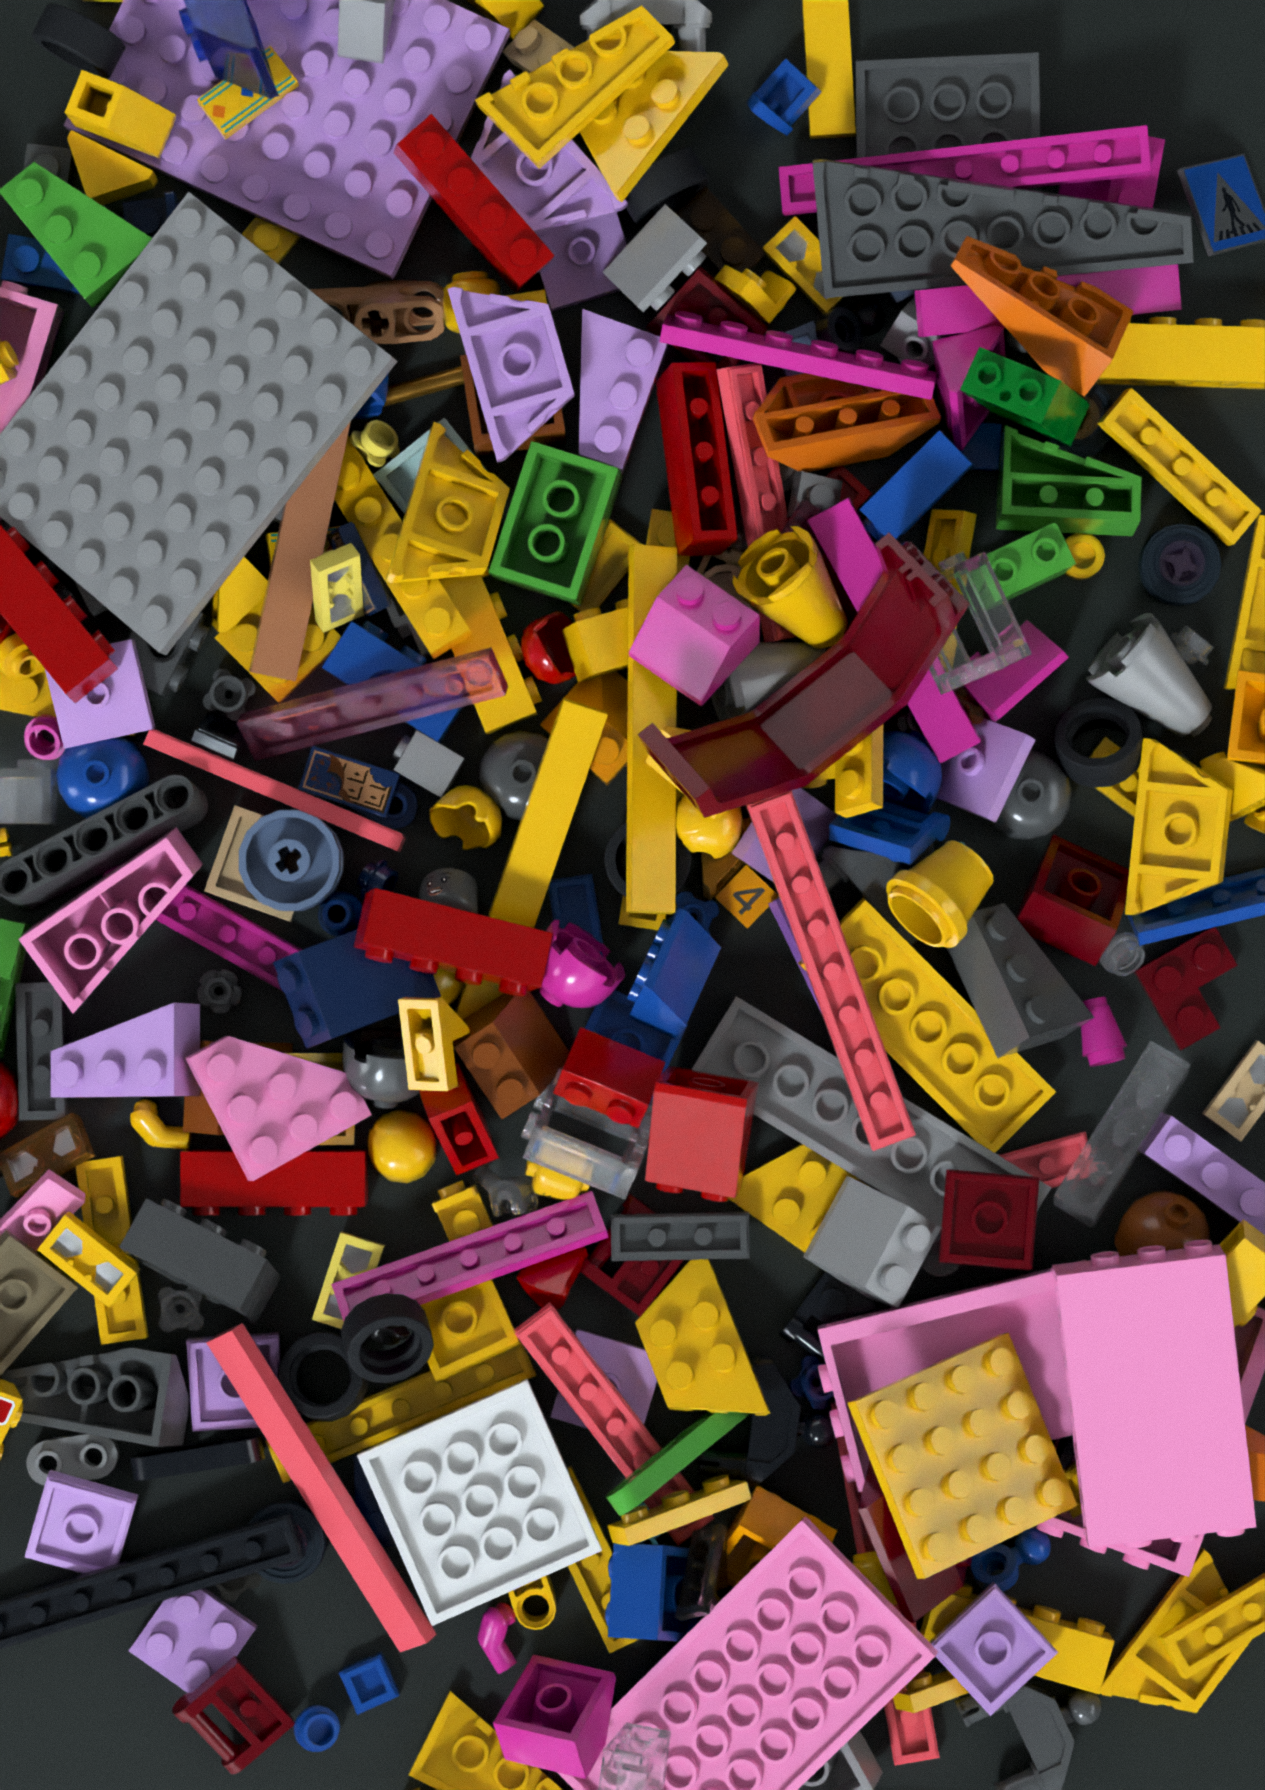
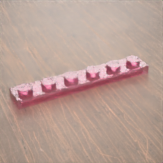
[237,647,509,761]

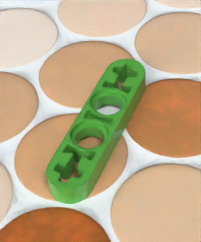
[606,1411,750,1516]

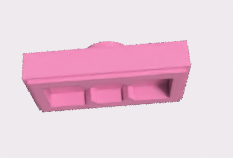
[0,1169,85,1252]

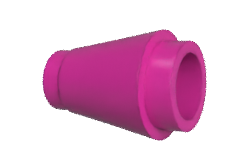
[1081,997,1127,1067]

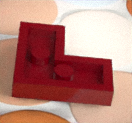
[1133,927,1238,1050]

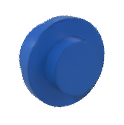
[294,1705,340,1752]

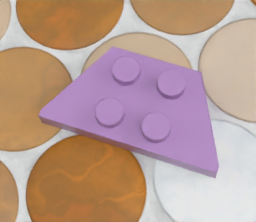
[471,69,628,233]
[447,287,575,462]

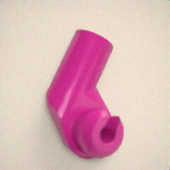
[477,1603,517,1674]

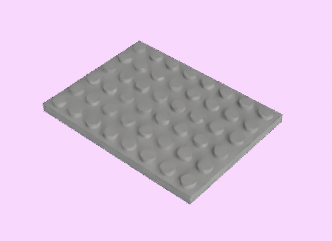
[0,192,397,655]

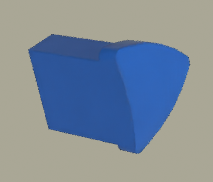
[746,58,822,136]

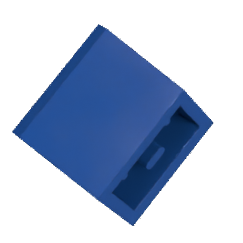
[627,908,721,1040]

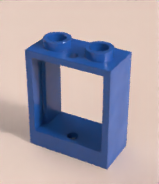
[859,430,974,541]

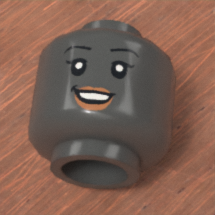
[419,867,479,914]

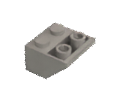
[602,204,707,312]

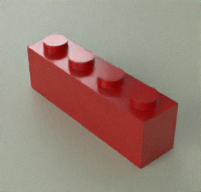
[393,114,555,293]
[656,362,738,556]
[0,524,118,704]
[354,888,553,996]
[180,1149,368,1216]

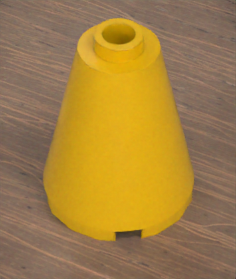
[733,526,848,649]

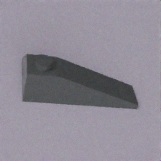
[2,1347,190,1447]

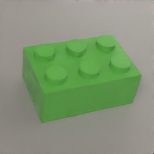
[488,441,623,606]

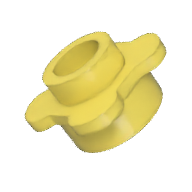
[350,420,400,467]

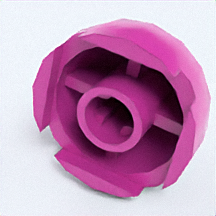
[539,920,626,1008]

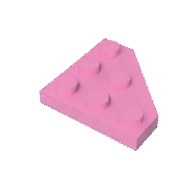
[185,1036,372,1181]

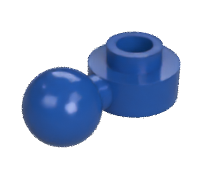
[971,1528,1051,1592]

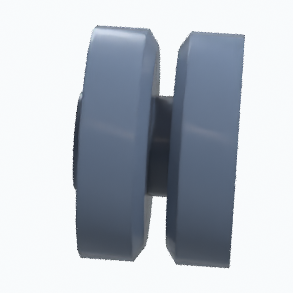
[239,810,344,911]

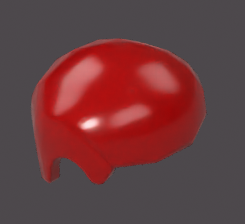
[521,611,576,684]

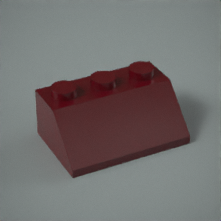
[858,1460,972,1623]

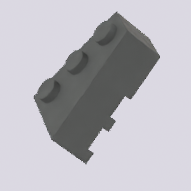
[947,903,1095,1058]
[119,1198,282,1325]

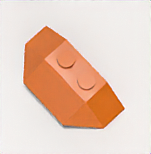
[753,373,941,472]

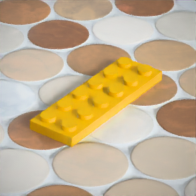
[798,898,1056,1153]

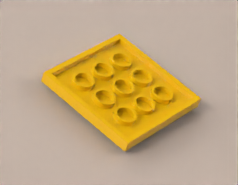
[848,1332,1078,1579]

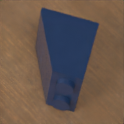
[273,929,441,1049]

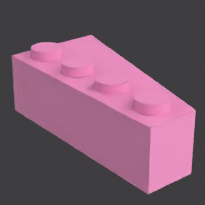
[18,827,203,1013]

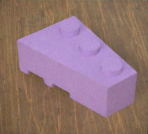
[579,309,668,475]
[51,1002,200,1098]

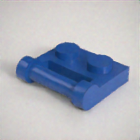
[829,801,950,864]

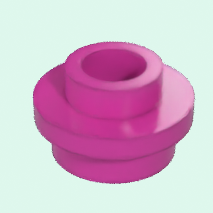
[24,715,65,760]

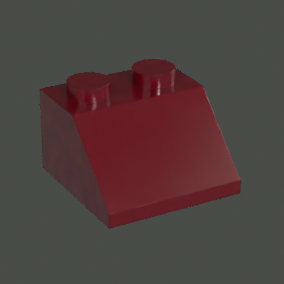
[1016,834,1129,966]

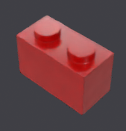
[553,1027,666,1128]
[419,1063,499,1176]

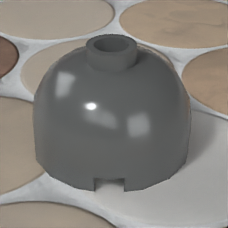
[478,730,549,821]
[988,750,1072,840]
[342,1028,419,1108]

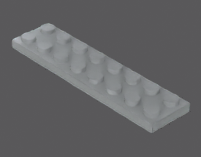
[692,996,1052,1227]

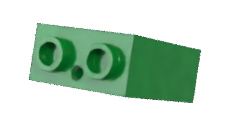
[960,347,1090,446]

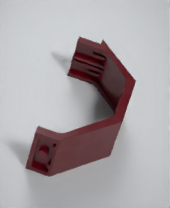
[638,533,970,818]

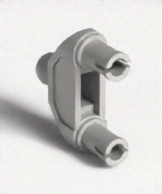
[579,0,713,52]

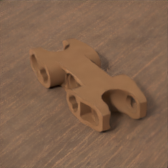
[310,280,444,344]

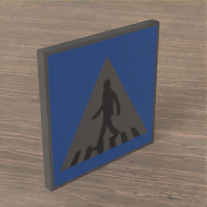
[1177,153,1265,257]

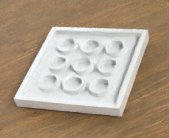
[357,1378,602,1626]

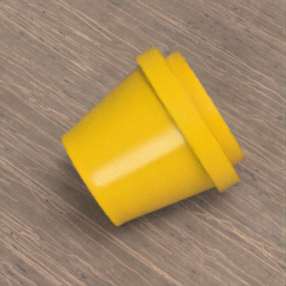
[886,840,994,948]

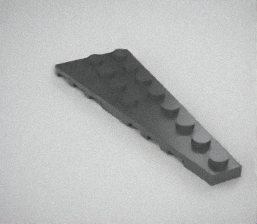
[812,159,1194,298]

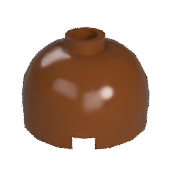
[1114,1191,1210,1257]

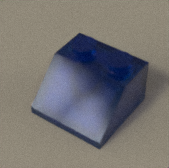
[179,0,279,99]

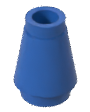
[318,892,362,937]

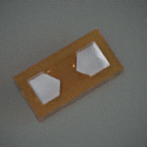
[0,1112,95,1198]

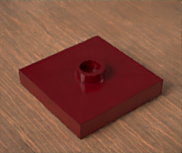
[939,1169,1039,1270]

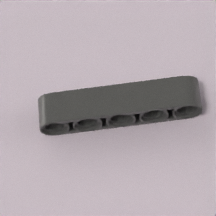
[0,775,208,910]

